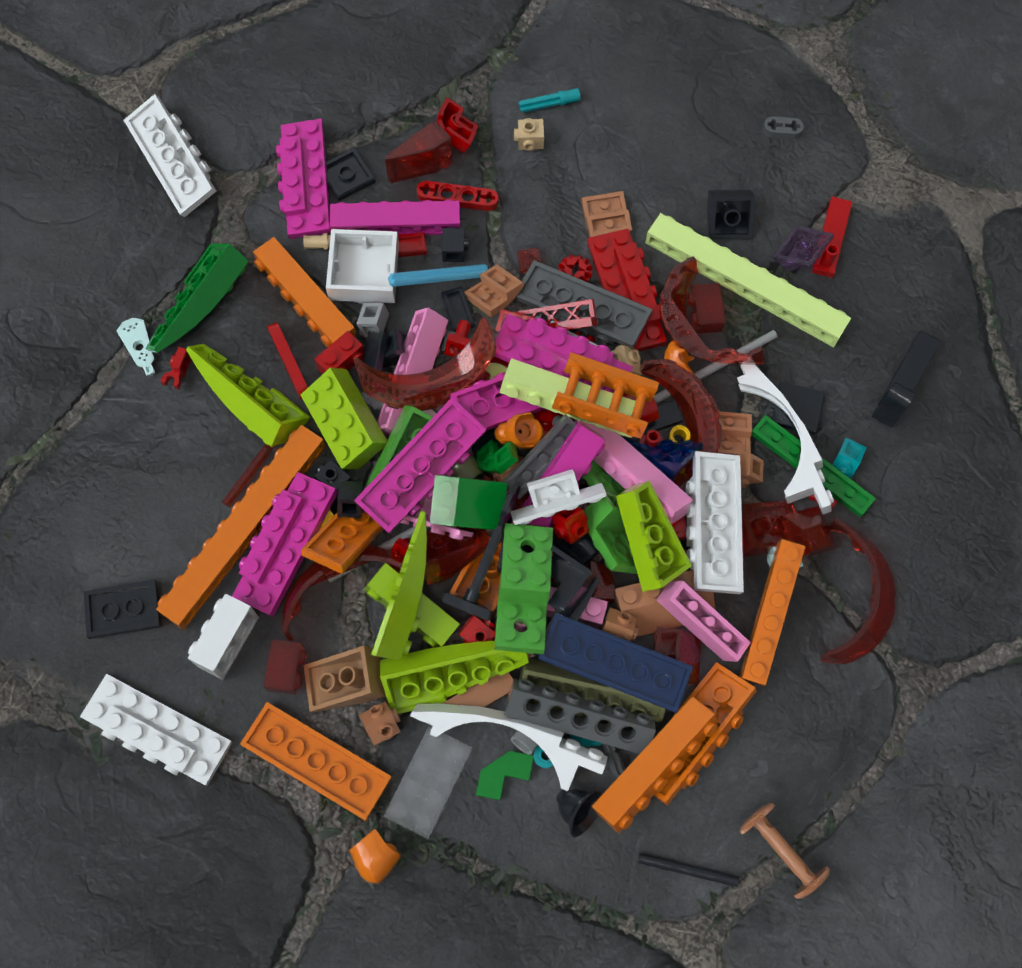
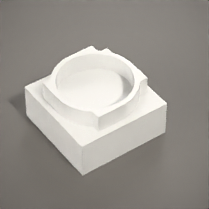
[326,229,399,304]

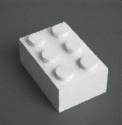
[188,594,259,680]

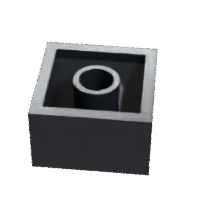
[707,190,756,239]

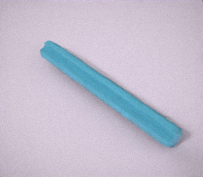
[388,264,488,287]

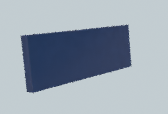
[538,613,694,713]

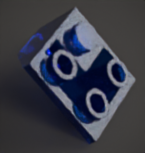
[645,439,703,481]

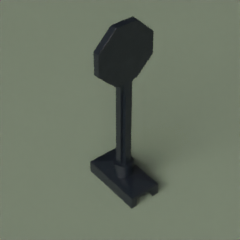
[442,483,520,621]

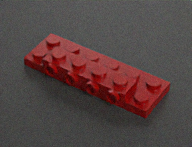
[587,229,667,352]

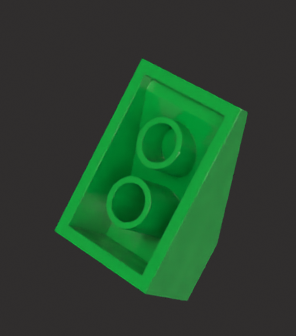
[430,475,507,530]

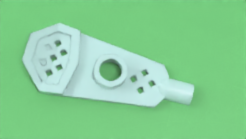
[116,318,155,376]

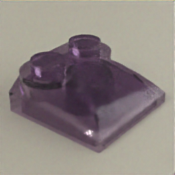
[773,225,834,271]

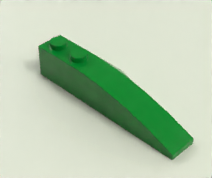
[145,243,249,353]

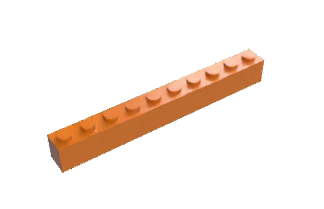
[156,425,326,630]

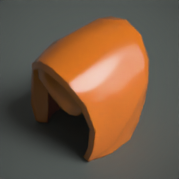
[349,829,401,884]

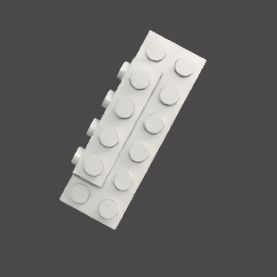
[124,94,216,217]
[685,451,744,594]
[80,674,233,786]

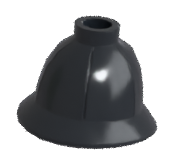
[556,789,602,837]

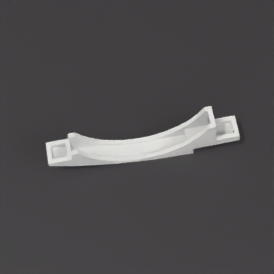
[737,354,834,514]
[410,703,607,791]

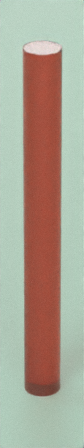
[222,444,275,507]

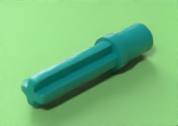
[519,88,581,113]

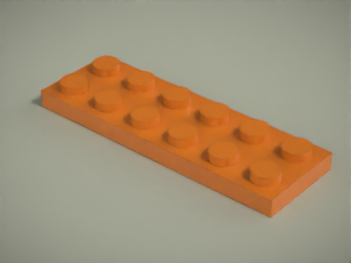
[240,702,392,821]

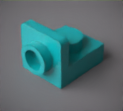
[832,438,867,478]

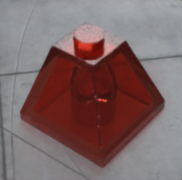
[780,506,837,559]

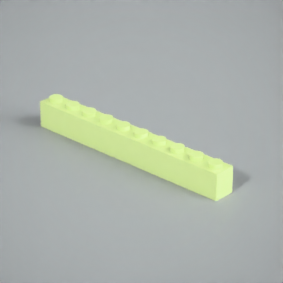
[645,213,851,347]

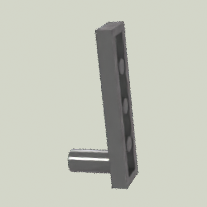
[502,414,576,500]

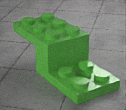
[581,460,637,574]
[494,523,553,654]

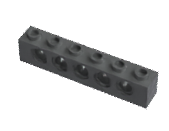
[504,679,656,754]

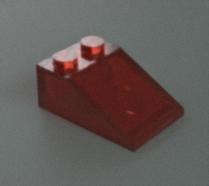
[385,121,452,183]
[741,501,806,557]
[425,527,489,585]

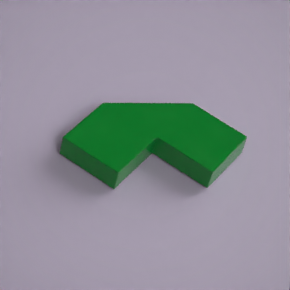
[476,440,518,474]
[476,751,534,801]

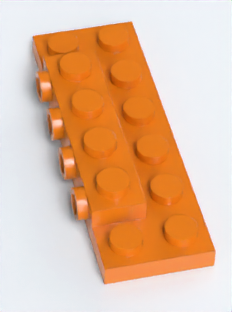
[653,662,757,806]

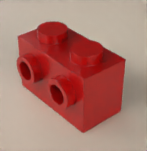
[314,330,365,374]

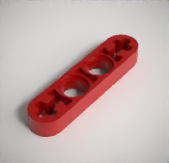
[417,181,498,211]
[267,322,308,400]

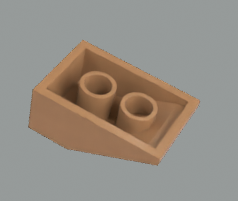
[304,646,386,712]

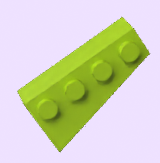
[616,480,692,592]
[363,563,459,648]

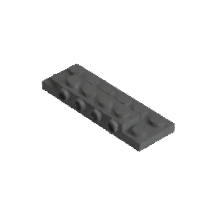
[514,260,653,349]

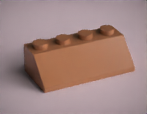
[612,570,715,638]

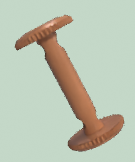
[740,803,830,899]

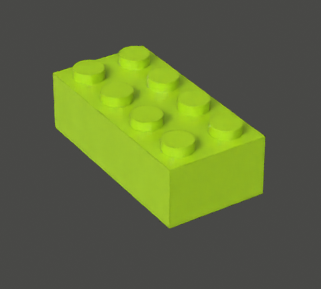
[301,368,387,469]

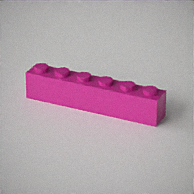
[330,199,460,235]
[502,421,605,537]

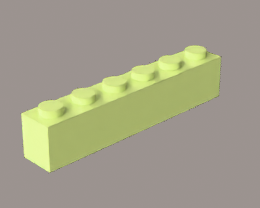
[499,358,636,438]

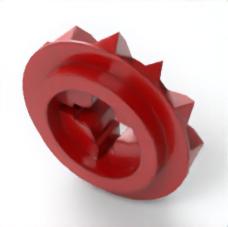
[558,254,592,282]

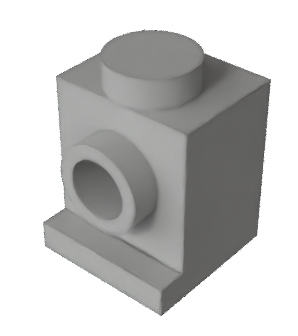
[356,302,389,337]

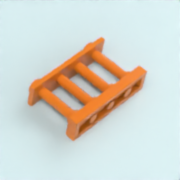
[552,352,659,439]

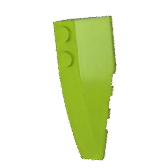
[186,344,310,447]
[371,510,427,660]
[380,641,529,714]

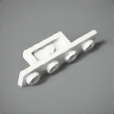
[511,469,607,525]

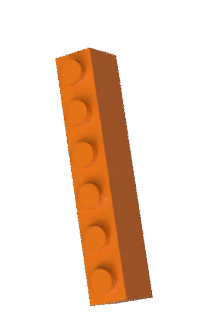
[253,237,357,348]
[739,539,805,686]
[592,696,719,834]

